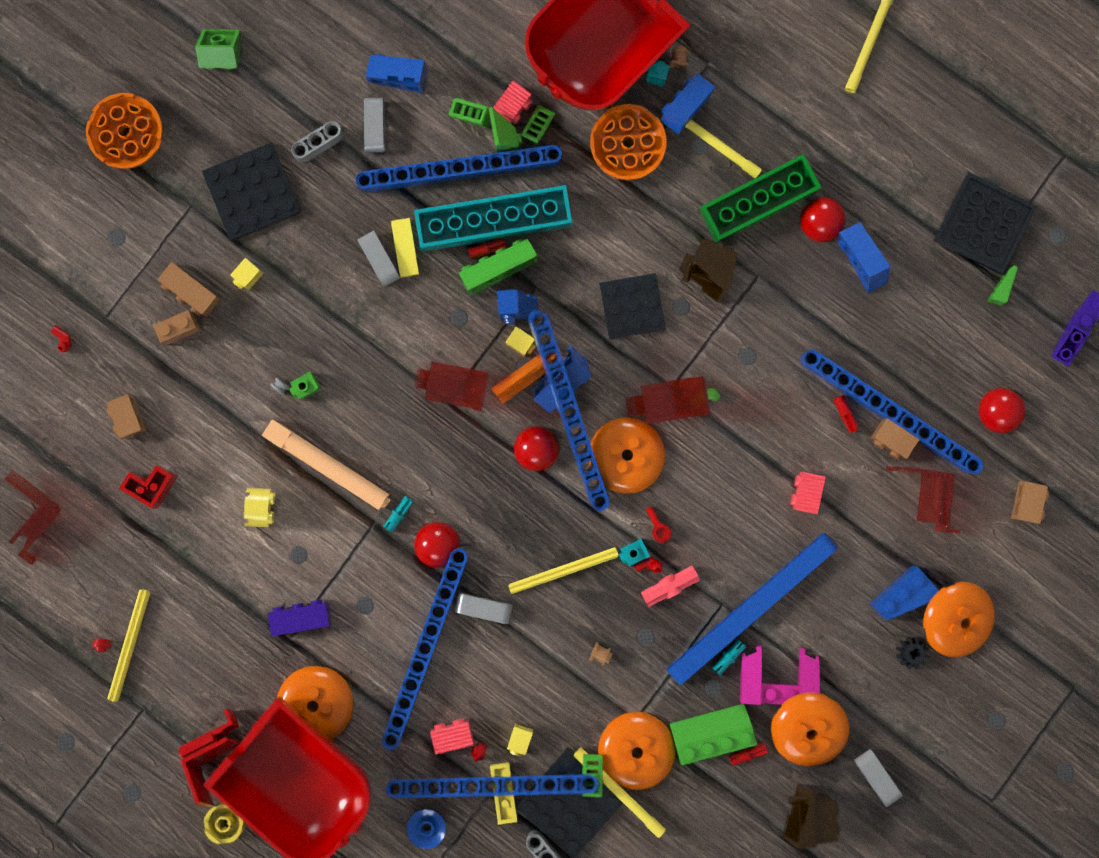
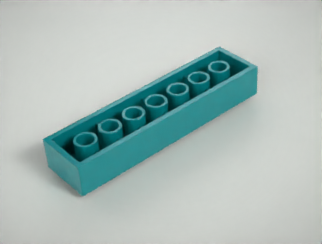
[414,185,572,252]

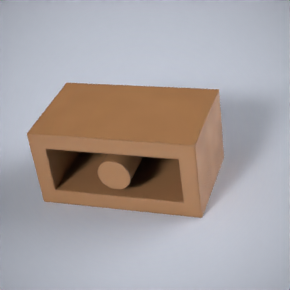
[153,310,201,345]
[106,394,147,439]
[871,418,919,460]
[1011,481,1049,524]

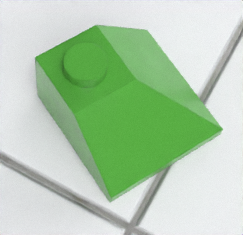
[489,107,522,153]

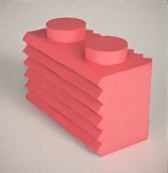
[493,81,533,125]
[790,472,825,514]
[430,718,474,755]

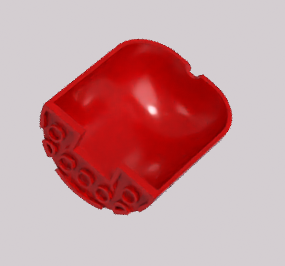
[525,0,690,111]
[203,696,371,858]

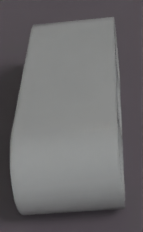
[364,98,386,153]
[291,121,344,163]
[357,231,400,287]
[454,593,513,624]
[854,749,903,807]
[526,830,562,858]

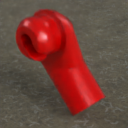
[51,325,72,353]
[633,557,663,573]

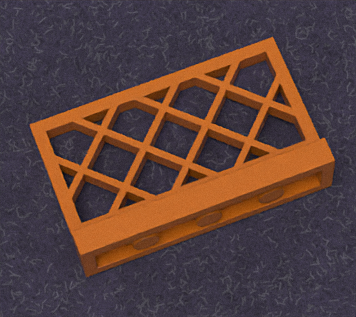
[491,347,564,404]

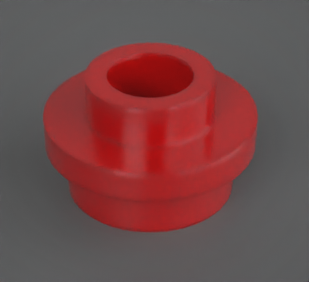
[91,639,112,652]
[471,742,486,762]

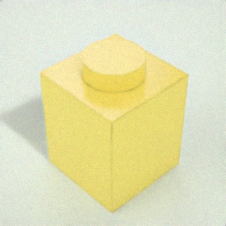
[230,258,263,290]
[505,327,536,357]
[507,724,533,756]

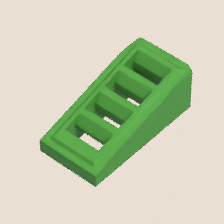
[448,98,490,128]
[521,105,555,147]
[987,266,1018,306]
[582,754,603,797]

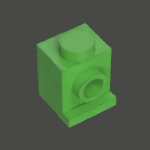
[289,371,322,400]

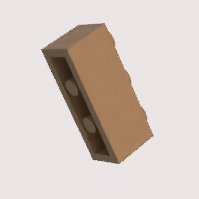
[157,262,221,317]

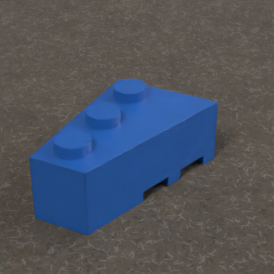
[366,54,428,94]
[838,222,891,293]
[532,345,591,413]
[869,566,939,620]

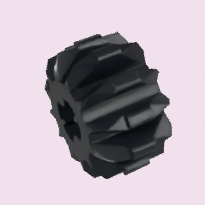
[896,636,930,669]

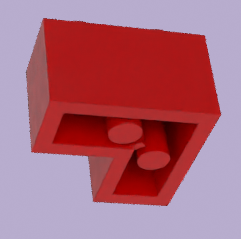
[119,465,178,509]

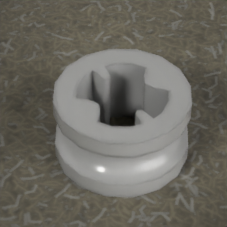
[270,377,289,396]

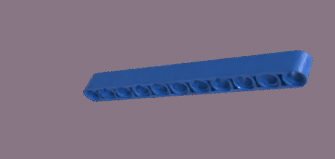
[356,145,562,192]
[528,310,609,511]
[800,350,983,474]
[667,533,838,685]
[382,548,469,750]
[386,775,600,799]

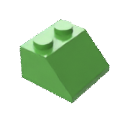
[195,29,241,70]

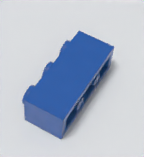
[660,73,715,134]

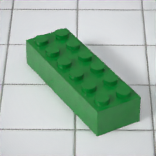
[699,154,821,244]

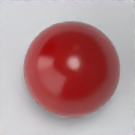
[800,197,846,243]
[979,388,1026,434]
[514,426,559,472]
[414,522,460,568]

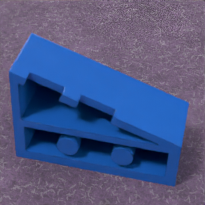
[497,290,539,325]

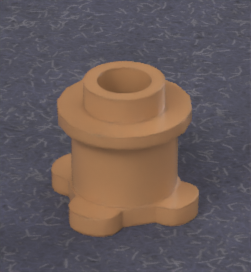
[669,46,690,70]
[589,641,613,666]

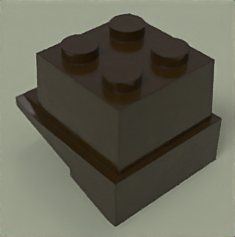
[679,239,738,303]
[783,784,840,849]

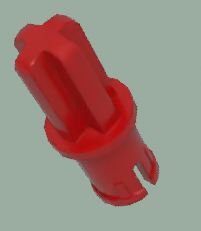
[468,238,506,260]
[833,395,859,433]
[728,743,768,767]

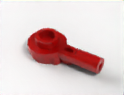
[645,506,671,543]

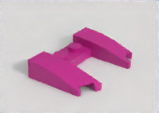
[740,646,820,705]

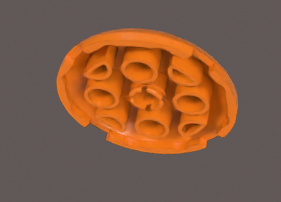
[86,93,163,169]
[590,104,667,180]
[589,417,665,494]
[923,582,995,657]
[277,666,354,740]
[771,692,849,767]
[598,712,675,790]

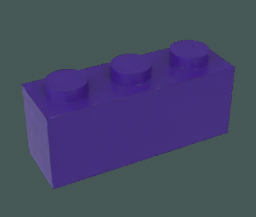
[268,599,332,636]

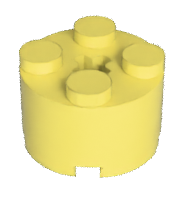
[244,488,275,527]
[204,801,247,844]

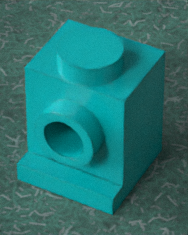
[646,60,670,87]
[619,538,650,566]

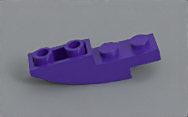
[1051,290,1099,367]

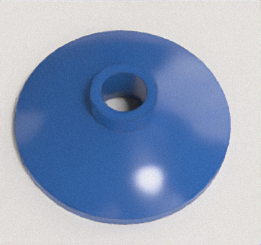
[407,809,446,849]

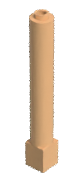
[262,420,391,510]

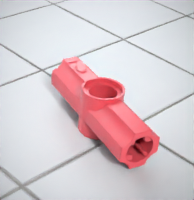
[641,565,700,607]

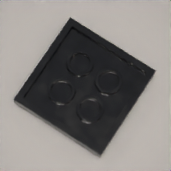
[599,273,666,340]

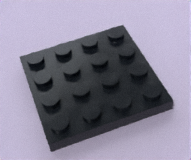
[202,142,301,242]
[933,172,1037,275]
[516,748,623,858]

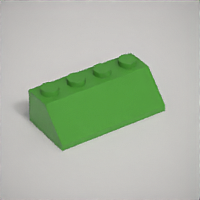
[459,239,538,296]
[669,704,757,765]

